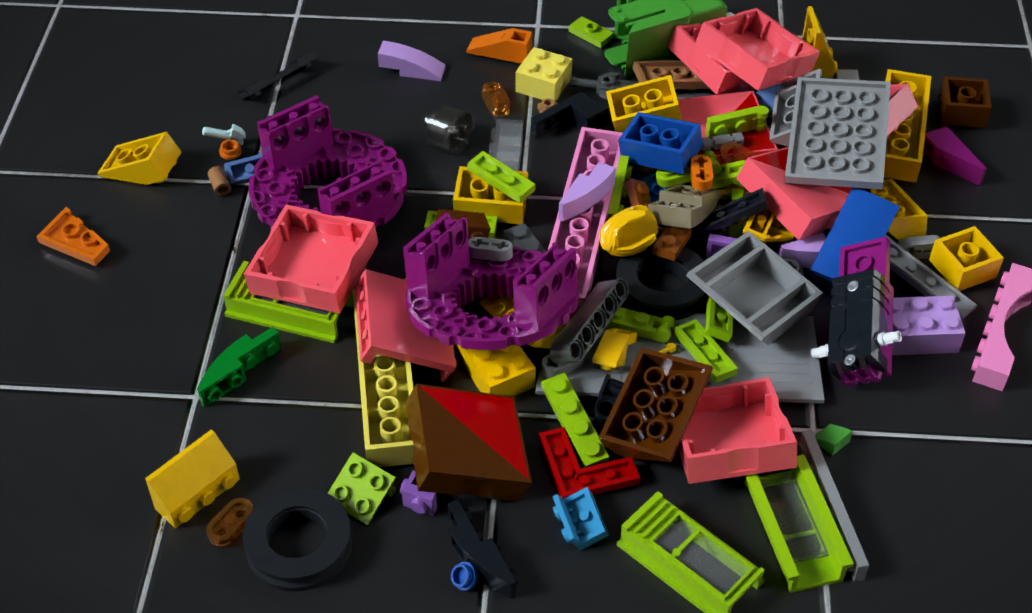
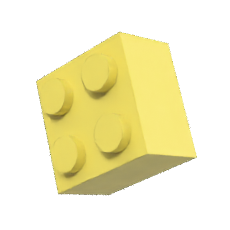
[516,47,572,101]

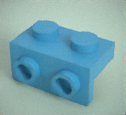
[552,487,609,551]

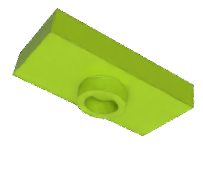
[569,16,614,48]

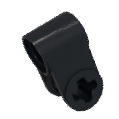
[594,373,624,427]

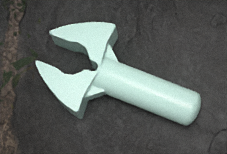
[202,124,246,146]

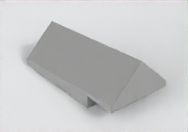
[769,68,823,147]

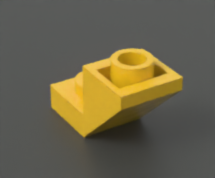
[592,328,638,371]

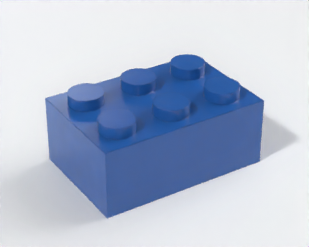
[618,112,703,174]

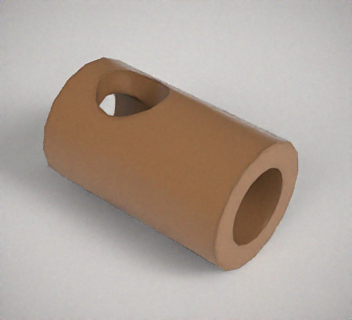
[207,166,231,197]

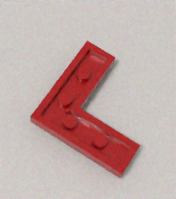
[539,427,640,499]

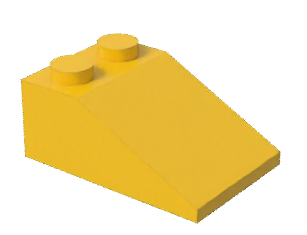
[802,6,838,79]
[97,131,181,185]

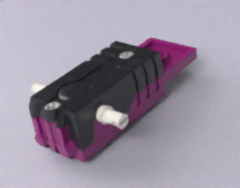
[811,236,902,387]

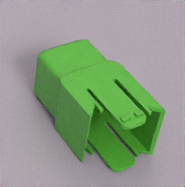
[605,0,727,77]

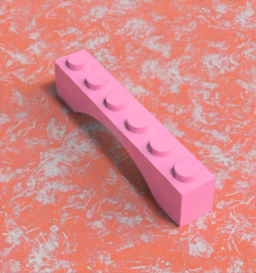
[971,263,1032,391]

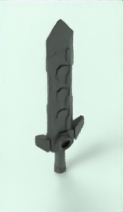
[570,72,714,100]

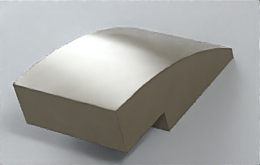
[648,184,723,229]

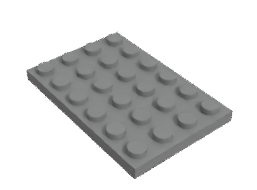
[785,77,891,189]

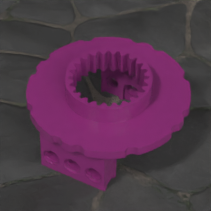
[249,95,407,229]
[403,213,579,350]

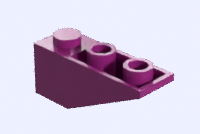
[923,126,987,186]

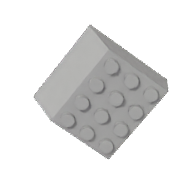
[686,231,823,345]

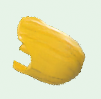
[599,205,658,257]

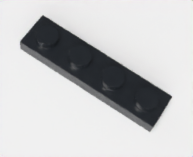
[685,188,769,246]

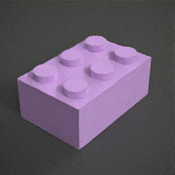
[892,296,966,355]

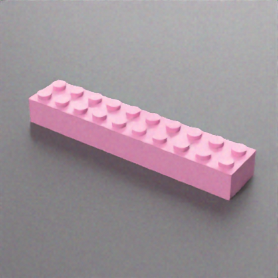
[548,127,623,314]

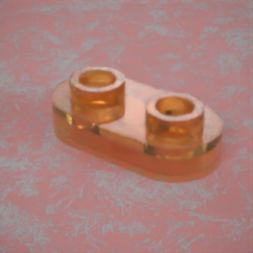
[482,82,510,116]
[720,141,758,164]
[206,498,253,546]

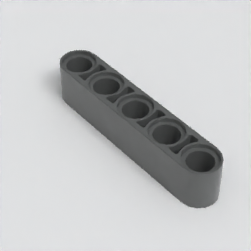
[550,278,629,364]

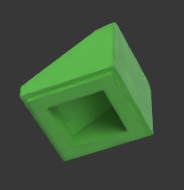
[815,424,852,456]

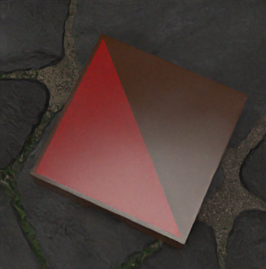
[405,384,532,502]

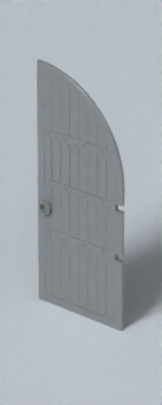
[535,313,825,403]

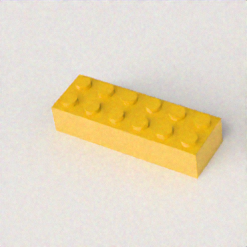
[884,69,931,183]

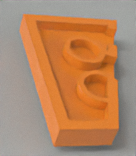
[36,207,110,266]

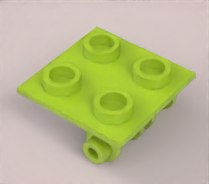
[328,452,396,525]

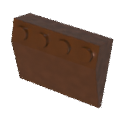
[598,347,713,462]

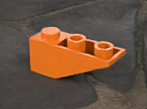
[466,28,532,64]

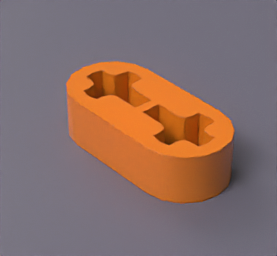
[690,155,714,191]

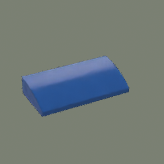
[809,187,900,282]

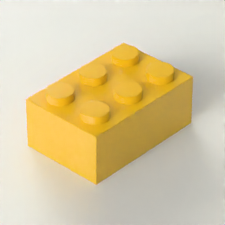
[606,75,682,133]
[455,317,536,397]

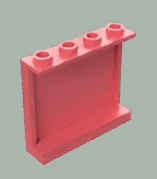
[355,269,457,382]

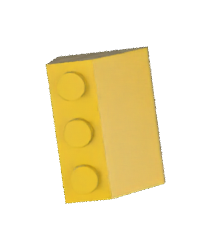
[453,166,528,224]
[145,429,240,529]

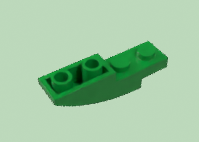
[197,327,282,407]

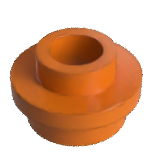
[219,139,242,160]

